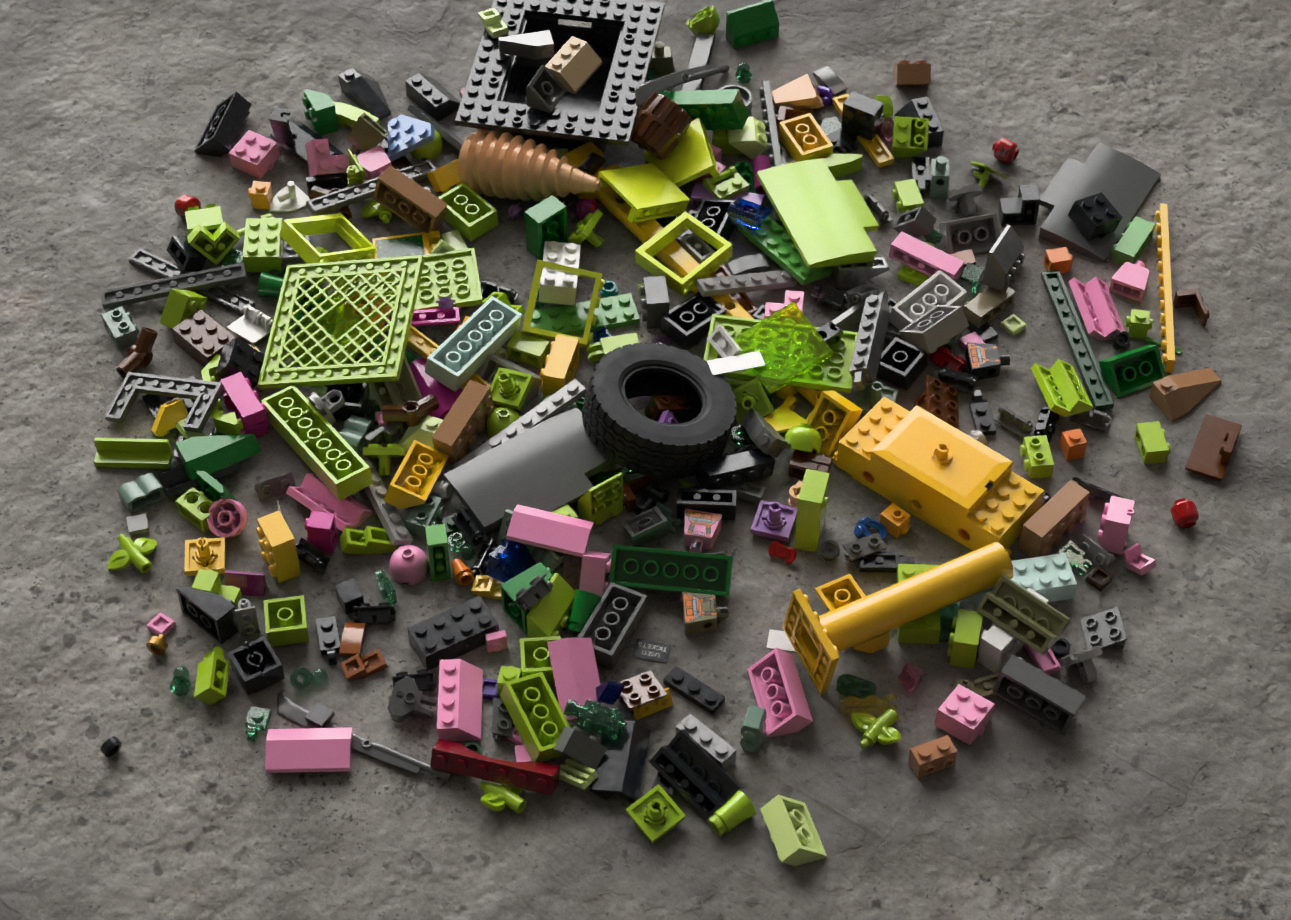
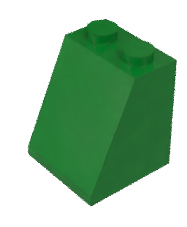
[501,562,553,635]

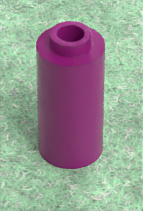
[752,155,771,195]

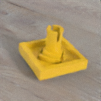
[184,537,226,576]

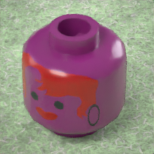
[574,199,601,221]

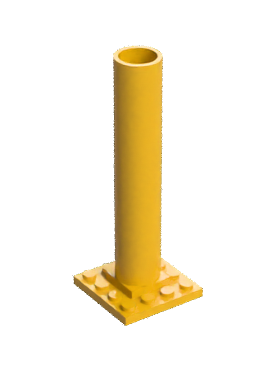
[782,542,1014,695]

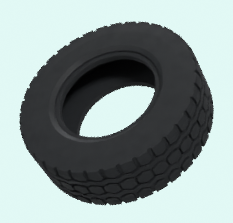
[582,343,737,479]

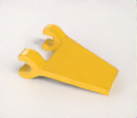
[764,395,812,433]

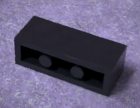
[677,488,736,520]

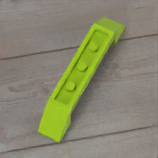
[201,354,244,435]

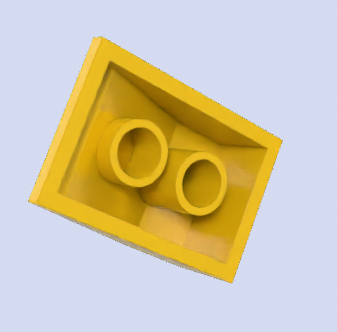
[807,390,863,458]

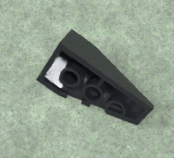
[338,68,391,120]

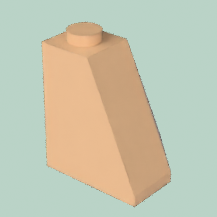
[771,74,824,109]

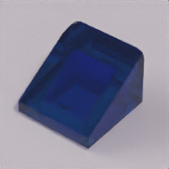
[596,681,625,704]

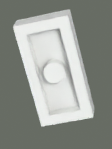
[707,325,743,358]

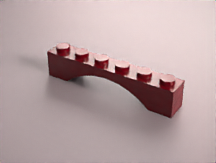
[430,739,560,795]

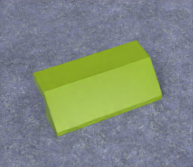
[1031,359,1093,417]

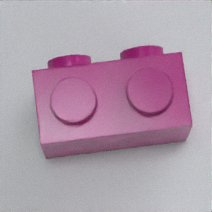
[305,511,338,554]

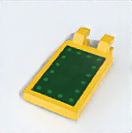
[372,231,441,259]

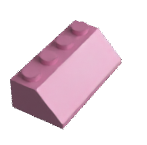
[747,648,813,737]
[437,659,483,742]

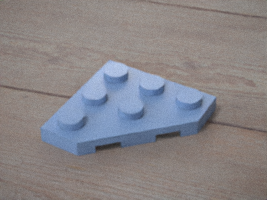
[388,115,435,161]

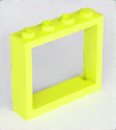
[635,211,733,296]
[279,213,377,264]
[522,259,605,348]

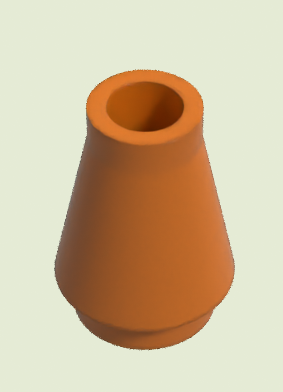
[451,559,474,587]

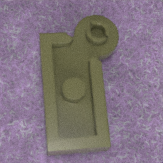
[955,672,1001,699]

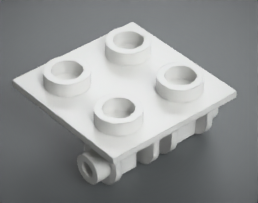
[226,305,273,344]

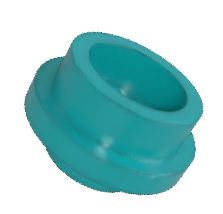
[600,281,618,297]

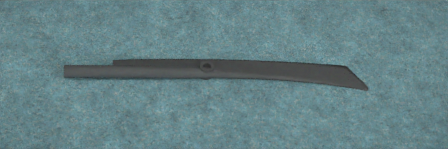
[635,64,729,106]
[277,694,452,781]

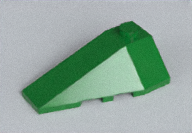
[175,434,261,480]

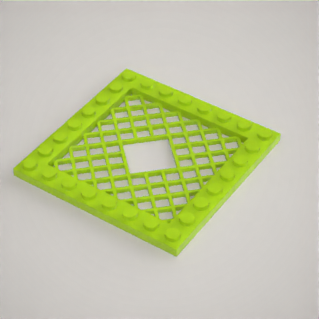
[257,255,425,389]

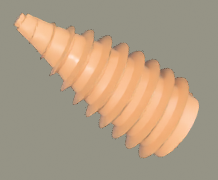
[458,128,602,201]

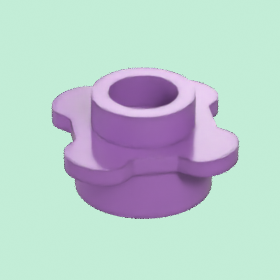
[507,203,523,220]
[436,296,455,309]

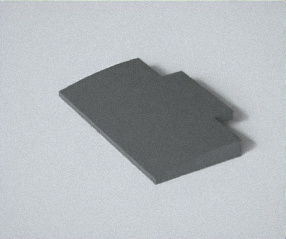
[1039,143,1161,263]
[444,405,616,534]

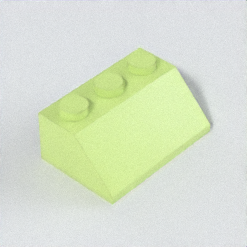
[760,795,827,866]

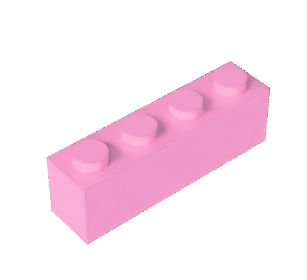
[889,231,964,282]

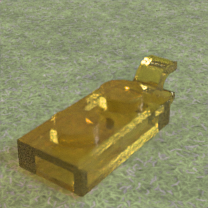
[840,693,897,714]

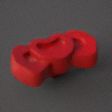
[768,541,797,564]

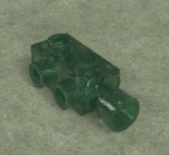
[563,698,627,739]

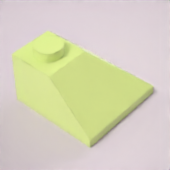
[399,415,443,454]

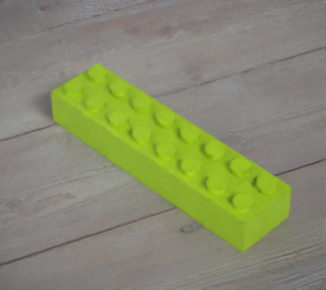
[261,384,373,501]

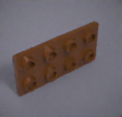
[914,375,959,430]
[1185,414,1242,481]

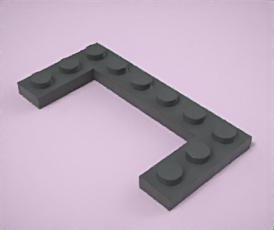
[104,372,225,433]

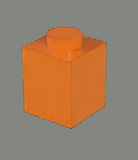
[1044,247,1073,273]
[1059,428,1087,461]

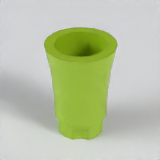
[708,790,757,836]

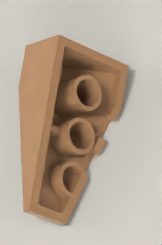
[1149,368,1221,422]

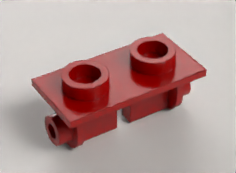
[930,346,968,373]

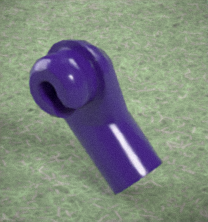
[817,85,834,106]

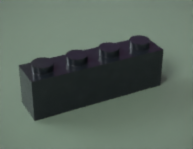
[695,448,775,490]

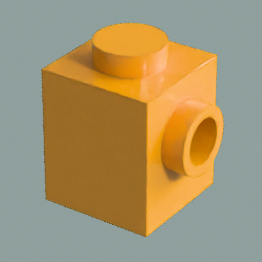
[248,181,273,210]
[879,503,911,538]

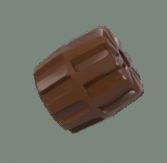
[631,93,692,160]

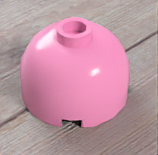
[207,499,248,538]
[390,545,429,585]

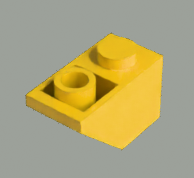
[151,398,188,437]

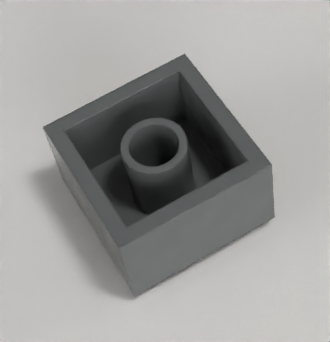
[640,276,669,329]

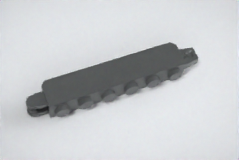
[849,290,890,390]

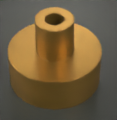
[146,634,168,656]

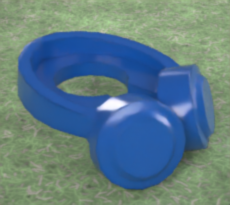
[854,517,887,540]

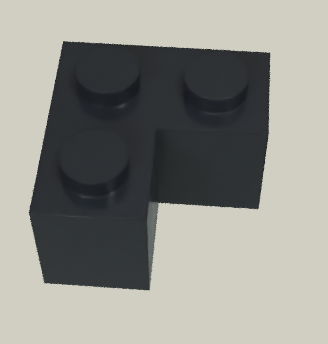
[998,184,1040,226]

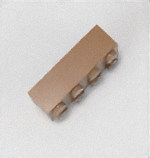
[373,165,448,233]
[432,380,495,465]
[1019,480,1090,558]

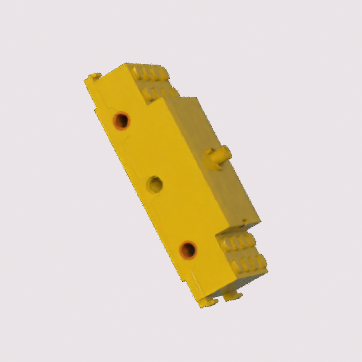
[832,397,1044,556]

